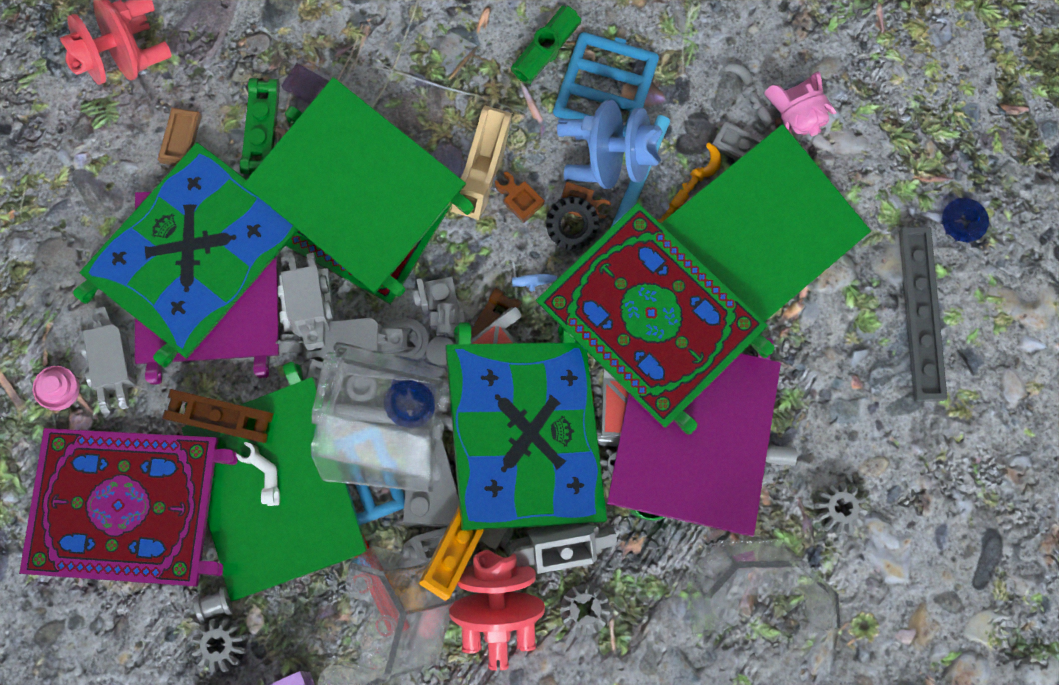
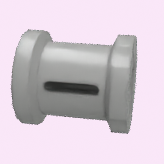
[193,587,233,624]

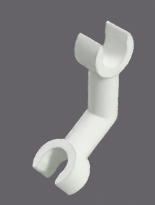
[236,442,280,506]

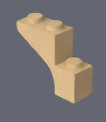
[451,105,513,220]

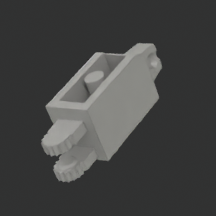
[281,253,333,350]
[80,307,136,414]
[304,318,407,368]
[505,523,617,574]

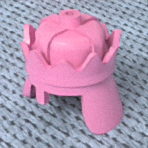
[764,71,836,136]

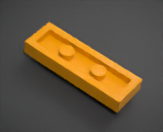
[418,506,484,601]

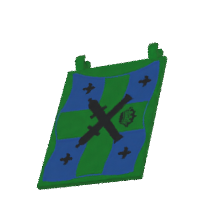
[73,142,299,368]
[445,322,607,531]

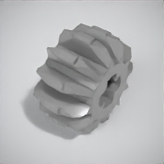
[814,483,868,536]
[192,618,246,673]

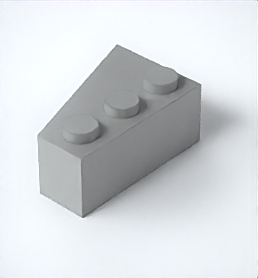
[403,430,459,528]

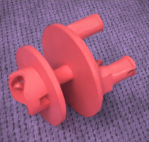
[60,0,172,85]
[449,550,545,671]

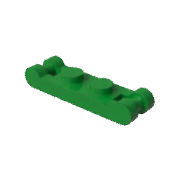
[240,78,280,175]

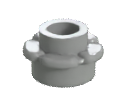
[275,334,304,353]

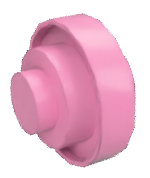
[32,366,80,411]

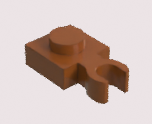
[495,172,545,223]
[561,181,611,219]

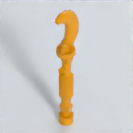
[657,143,721,223]

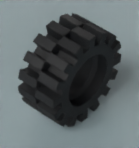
[545,196,600,251]

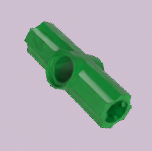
[511,5,582,84]

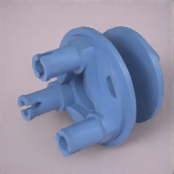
[557,100,663,189]

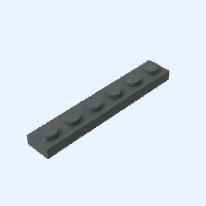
[899,227,948,402]

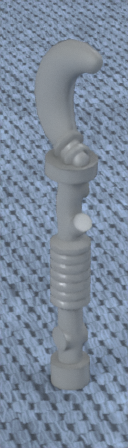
[723,63,777,132]

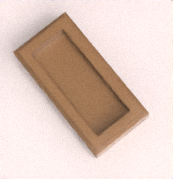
[158,107,202,166]

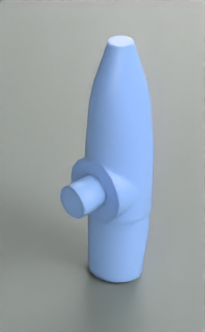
[512,274,557,292]

